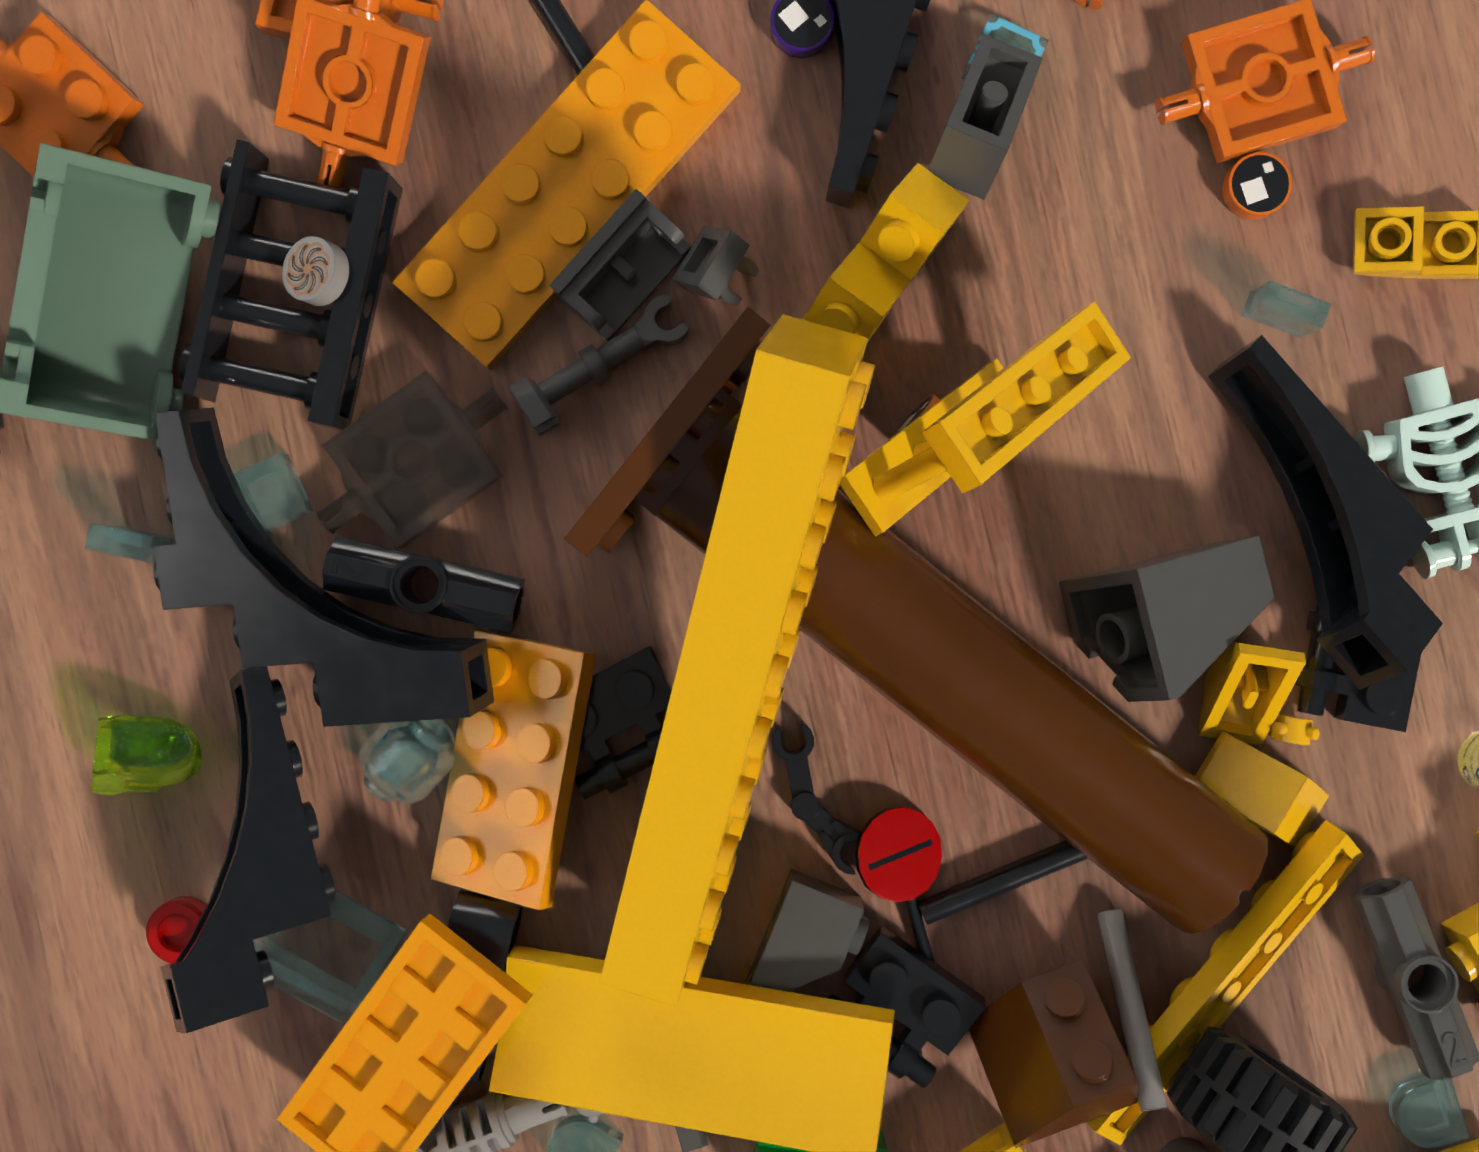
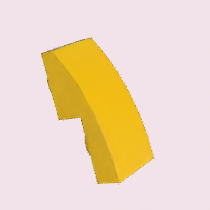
[1353,206,1479,279]

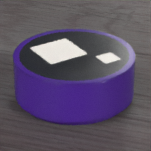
[770,0,834,58]

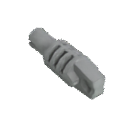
[416,1092,571,1152]

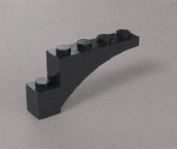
[825,0,930,208]
[1208,335,1443,690]
[161,666,335,1033]

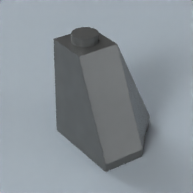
[1059,535,1275,702]

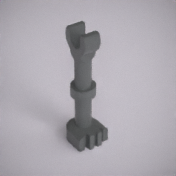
[508,294,689,437]

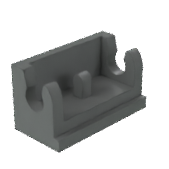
[549,189,691,342]

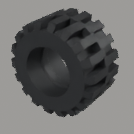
[1167,1026,1358,1152]

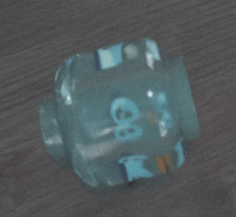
[359,719,456,804]

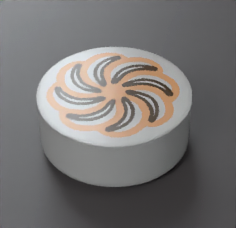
[282,236,349,306]

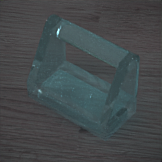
[253,890,407,1025]

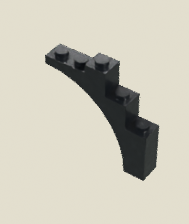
[153,407,494,727]

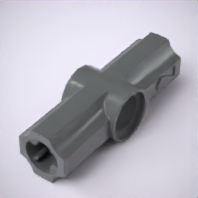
[1352,876,1479,1079]

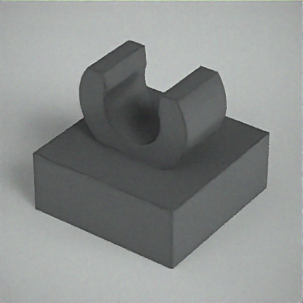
[671,226,759,305]

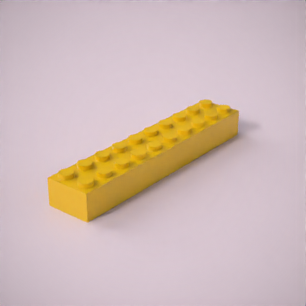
[599,314,875,1007]

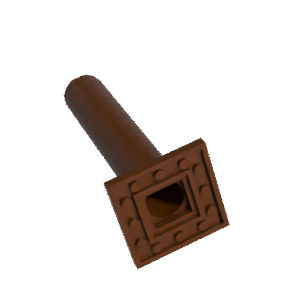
[564,307,1268,934]

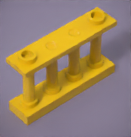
[839,301,1131,536]

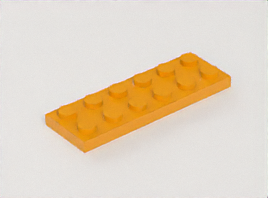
[392,0,741,370]

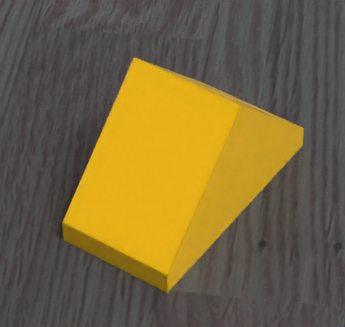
[1198,642,1306,745]
[1195,731,1329,848]

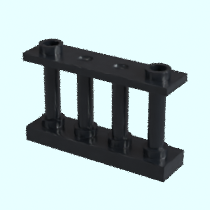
[179,139,403,432]

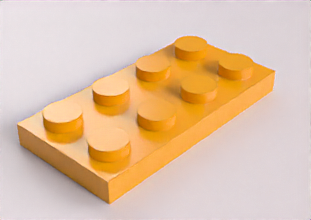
[431,630,596,910]
[276,913,533,1152]

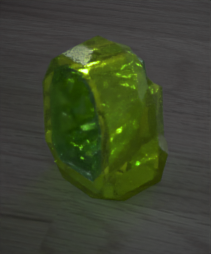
[90,715,202,796]

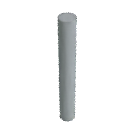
[1097,909,1167,1111]

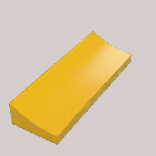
[489,945,895,1152]

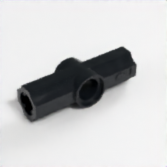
[322,536,525,633]

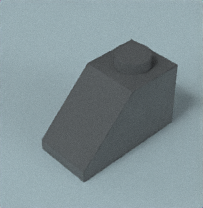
[928,34,1043,200]
[744,869,870,992]

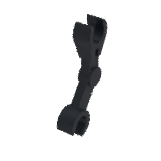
[772,721,861,875]

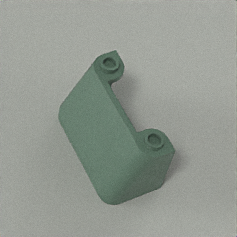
[0,142,220,441]

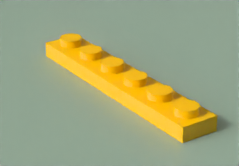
[1086,820,1364,1145]

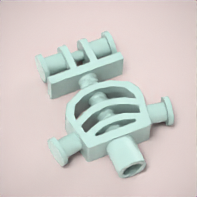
[1354,366,1479,579]

